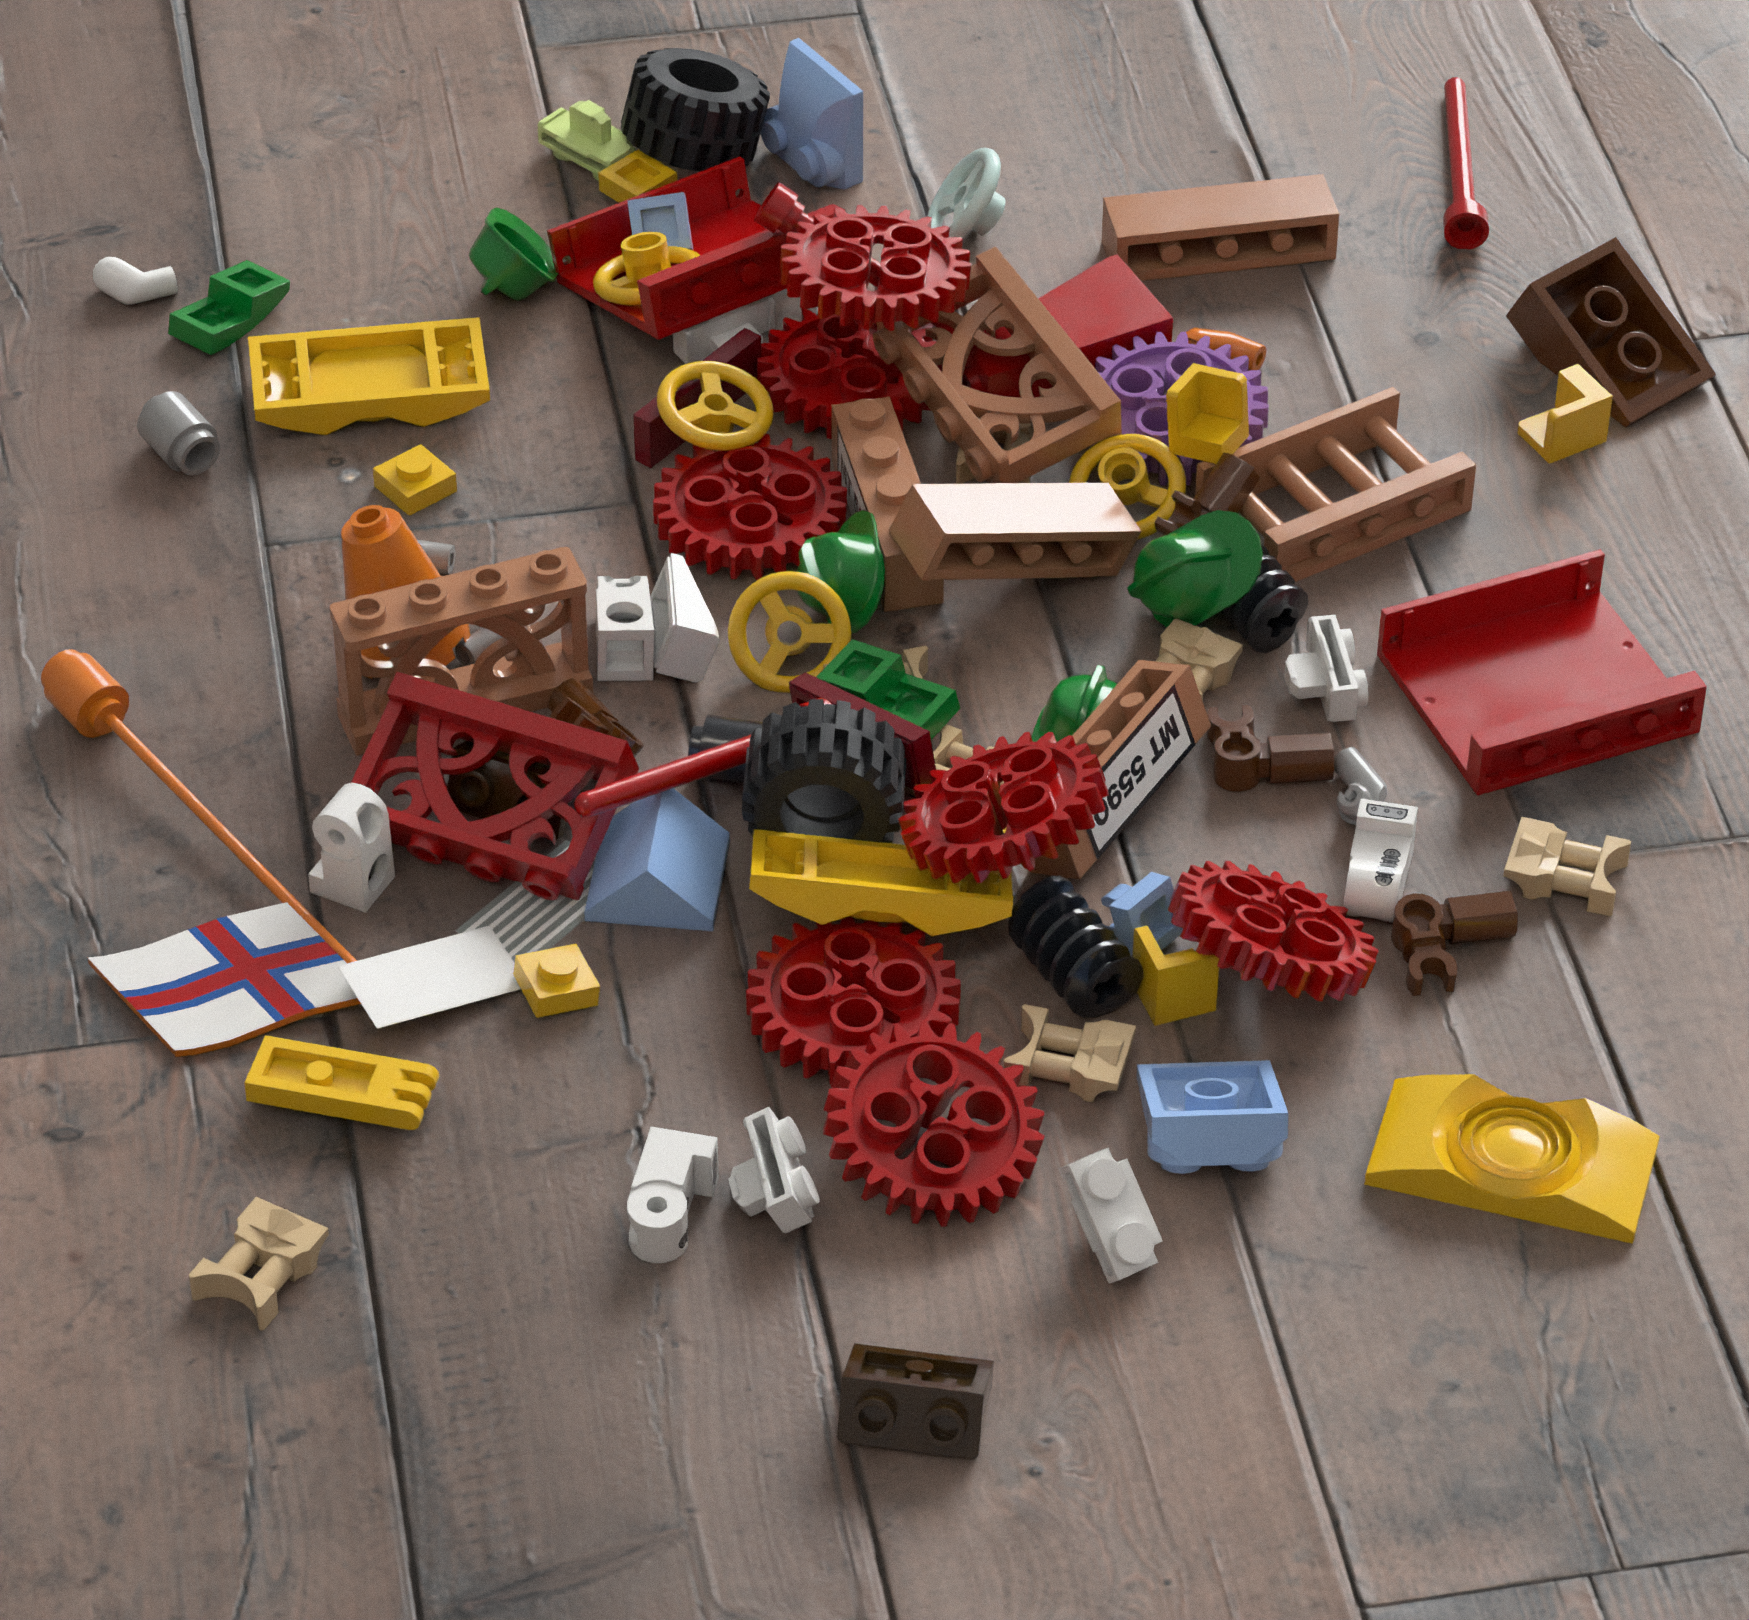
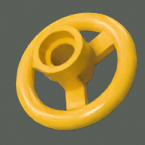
[593,232,700,305]
[657,361,773,451]
[1069,434,1186,540]
[728,571,851,693]

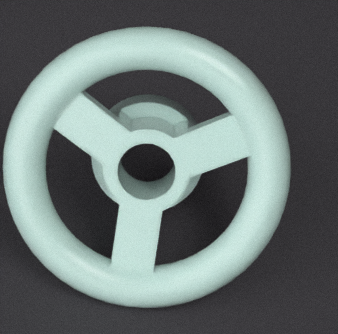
[927,148,1005,238]

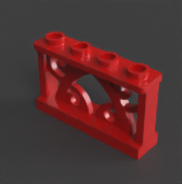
[351,672,639,900]

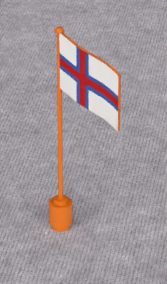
[41,649,361,1057]

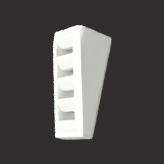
[650,553,719,682]

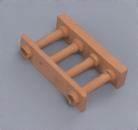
[1195,387,1476,582]

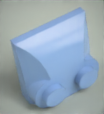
[761,38,863,189]
[1137,1060,1288,1174]

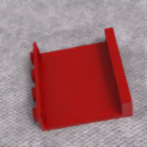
[547,157,845,340]
[1377,549,1707,796]

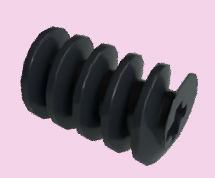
[1222,543,1308,654]
[1008,876,1143,1018]

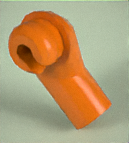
[1186,328,1266,371]

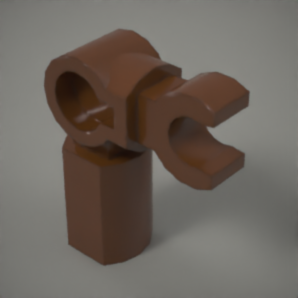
[1154,452,1260,535]
[548,678,644,757]
[1207,705,1334,792]
[1391,891,1518,996]

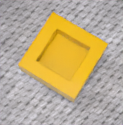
[598,149,677,203]
[373,444,457,516]
[513,943,600,1018]

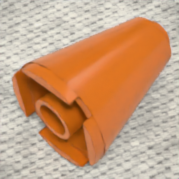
[341,505,470,679]

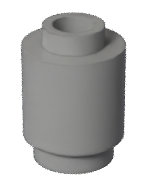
[137,391,220,476]

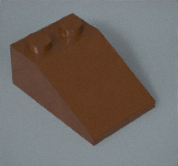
[1506,237,1716,428]

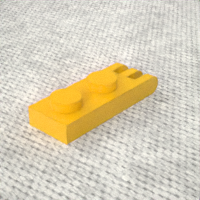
[244,1035,439,1130]

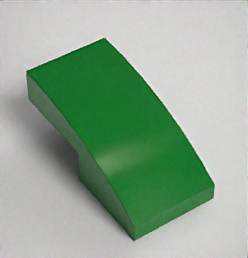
[168,260,290,355]
[816,639,961,740]

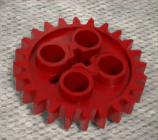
[780,205,971,331]
[757,309,943,439]
[653,434,847,580]
[898,732,1109,884]
[1168,861,1379,1002]
[746,916,961,1084]
[823,1021,1044,1227]

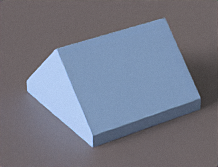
[584,788,730,931]

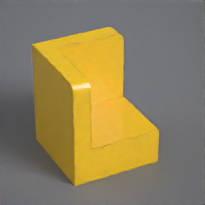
[1166,363,1249,464]
[1517,364,1613,464]
[1132,925,1219,1026]

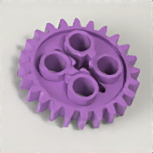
[1091,331,1269,486]

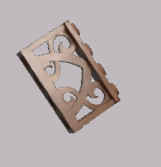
[873,246,1122,483]
[330,547,593,756]

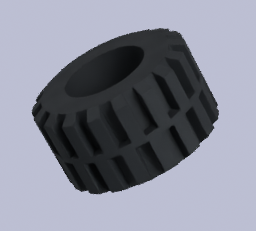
[621,48,770,172]
[742,699,906,843]

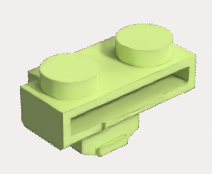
[538,100,636,181]

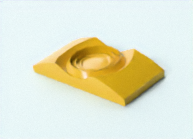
[248,317,490,435]
[749,829,1013,936]
[1364,1074,1660,1244]

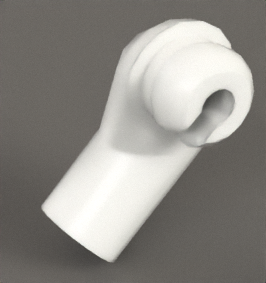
[93,257,178,305]

